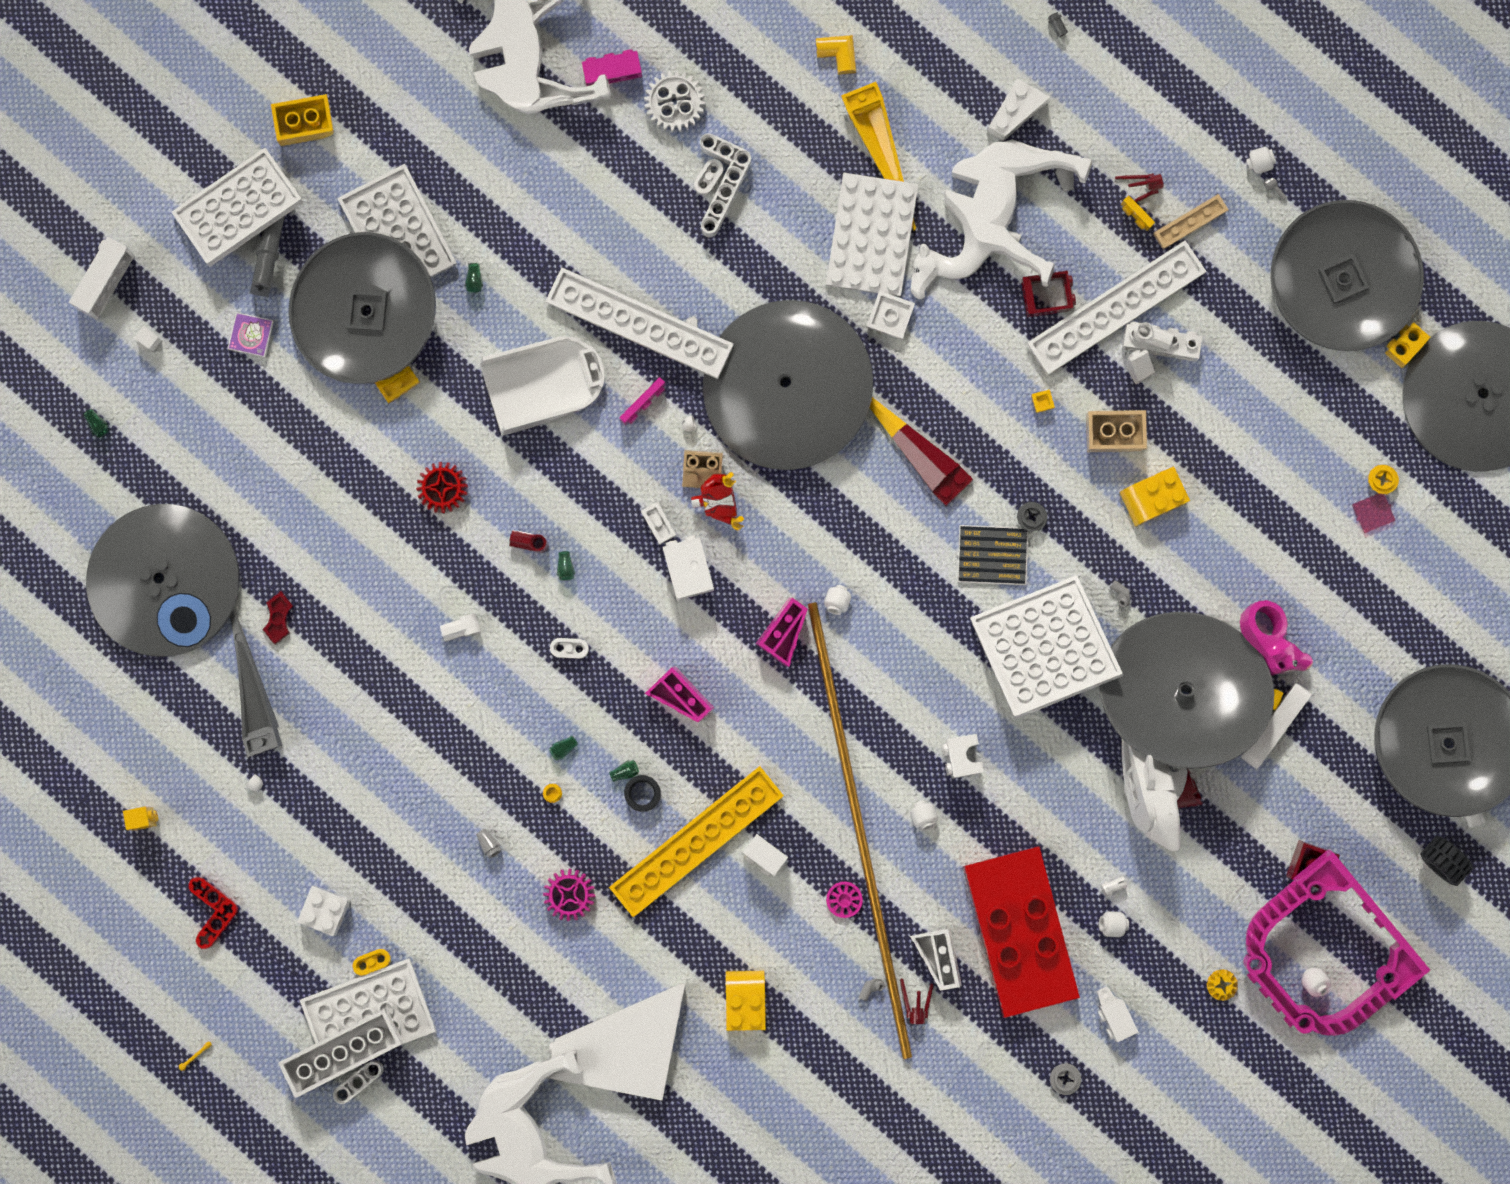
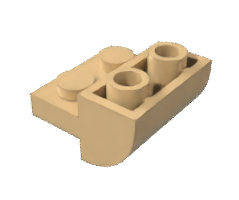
[682,450,723,488]

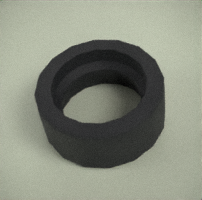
[624,775,661,812]

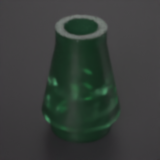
[464,263,483,293]
[83,409,109,438]
[556,551,575,581]
[548,735,578,761]
[609,760,640,782]

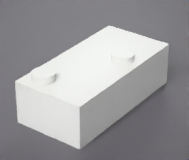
[69,236,135,320]

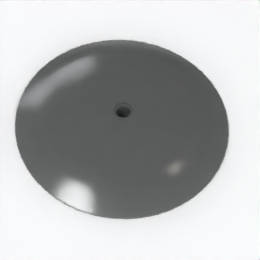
[703,300,873,470]
[1099,612,1274,768]

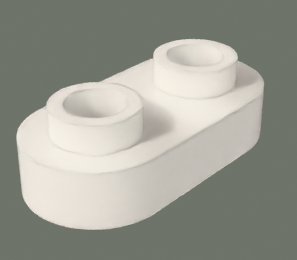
[694,159,723,195]
[550,638,589,659]

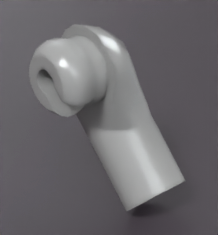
[1110,580,1130,608]
[858,978,885,1001]

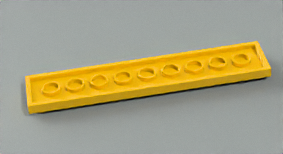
[609,766,784,917]

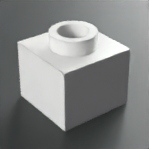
[134,326,162,352]

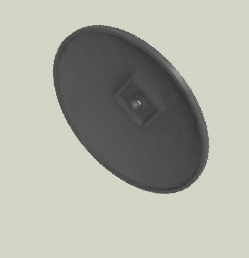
[1270,200,1424,351]
[289,232,436,384]
[1402,321,1510,472]
[1374,664,1510,817]

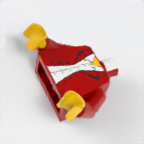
[691,472,744,530]

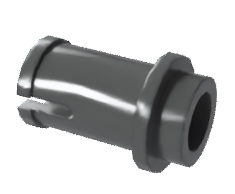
[1048,12,1068,38]

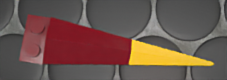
[869,397,973,506]

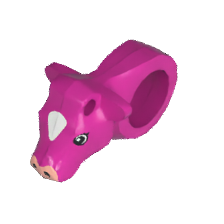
[1240,600,1313,676]

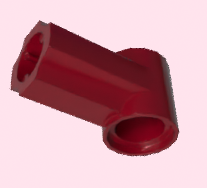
[509,530,549,554]

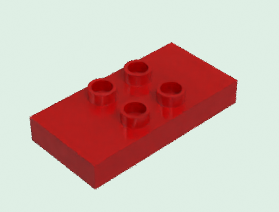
[963,846,1080,1018]

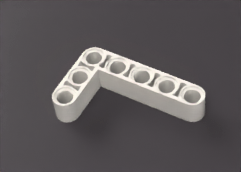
[700,133,751,238]

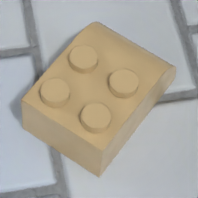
[1086,410,1147,452]

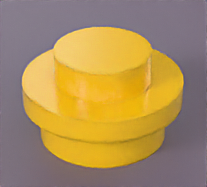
[543,784,562,803]

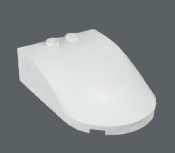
[480,336,605,436]

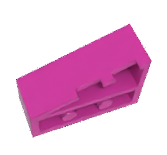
[756,597,808,667]
[644,666,714,722]

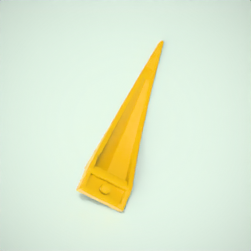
[841,82,916,231]

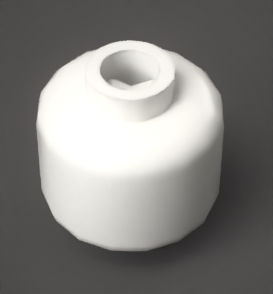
[1247,147,1276,174]
[824,585,851,615]
[910,801,938,831]
[1099,911,1129,937]
[1301,968,1331,997]

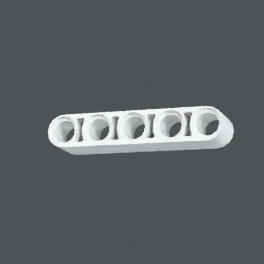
[1241,682,1311,769]

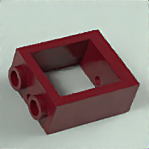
[1021,270,1076,318]

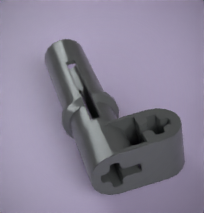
[250,216,285,298]

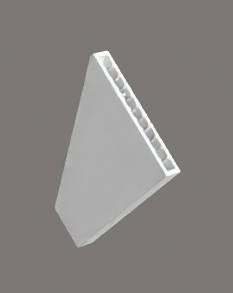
[547,983,685,1100]

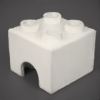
[942,734,984,779]

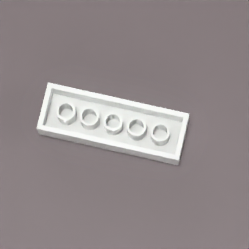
[278,1008,404,1098]

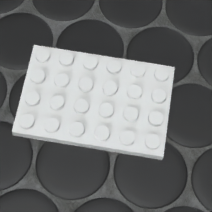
[172,148,304,267]
[337,164,457,278]
[826,173,918,297]
[300,958,436,1045]

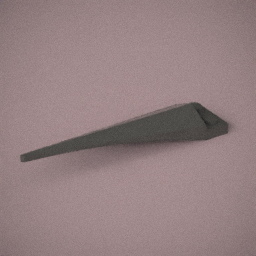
[230,608,282,757]

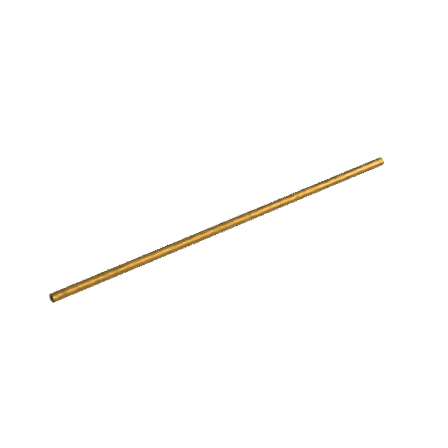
[808,602,912,1059]

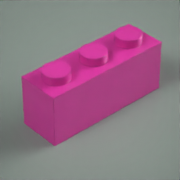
[582,49,642,86]

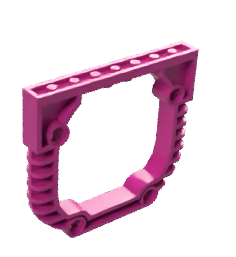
[1243,849,1430,1036]

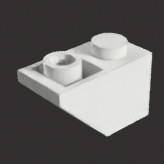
[1125,349,1155,384]

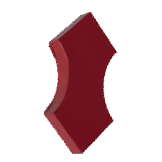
[262,591,294,645]

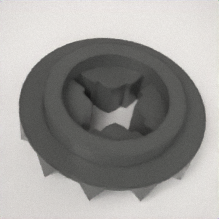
[1017,502,1047,533]

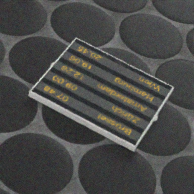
[957,525,1029,585]

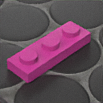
[619,377,665,426]

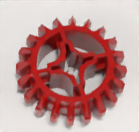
[416,462,468,514]

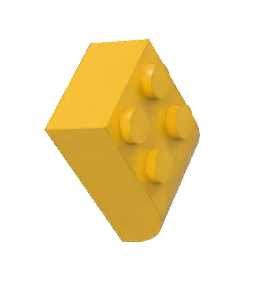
[271,94,334,146]
[1119,466,1190,527]
[726,970,766,1031]

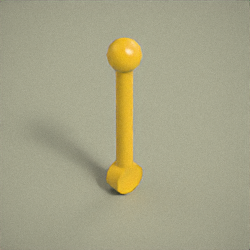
[179,1041,212,1071]

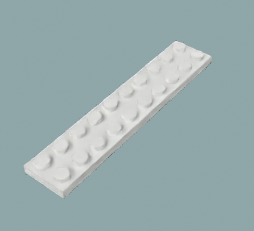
[1027,240,1207,375]
[545,268,734,379]

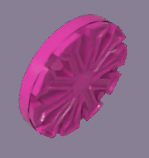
[826,882,863,918]

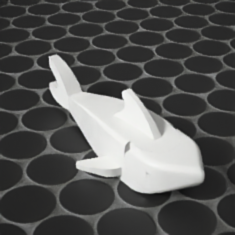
[1122,739,1187,851]

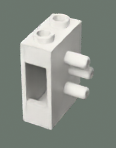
[663,535,714,601]

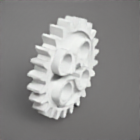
[644,70,705,133]

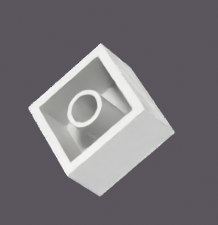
[743,834,788,877]
[297,886,351,936]

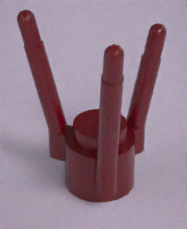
[1115,173,1164,203]
[900,978,934,1024]

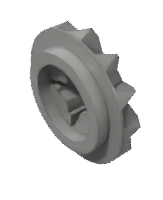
[1050,1063,1081,1095]

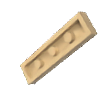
[1153,194,1228,250]

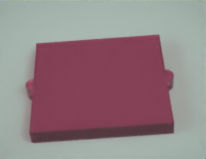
[1352,494,1396,533]

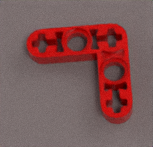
[189,877,238,949]

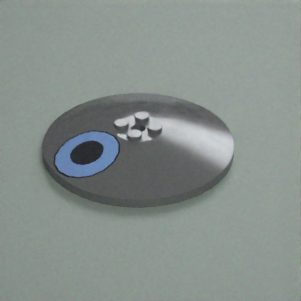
[86,504,240,657]

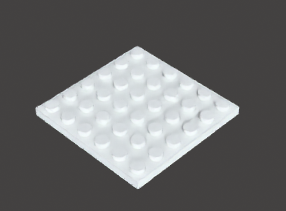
[970,575,1123,719]

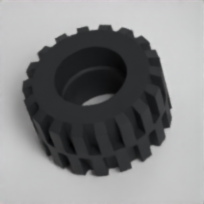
[1420,836,1473,886]

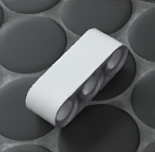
[333,1060,384,1104]

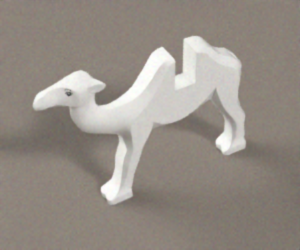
[457,0,612,114]
[911,139,1092,299]
[465,1050,617,1184]

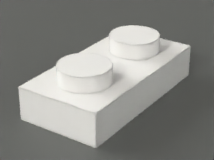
[641,502,676,545]

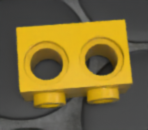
[1385,322,1431,368]
[123,806,158,831]

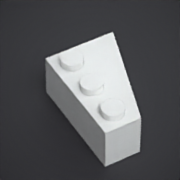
[987,78,1050,141]
[910,928,962,991]

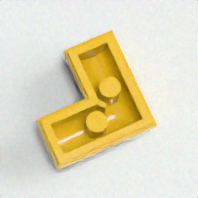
[815,35,856,75]

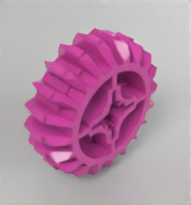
[543,869,596,921]

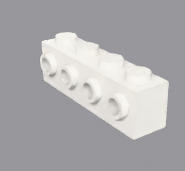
[1121,322,1203,362]

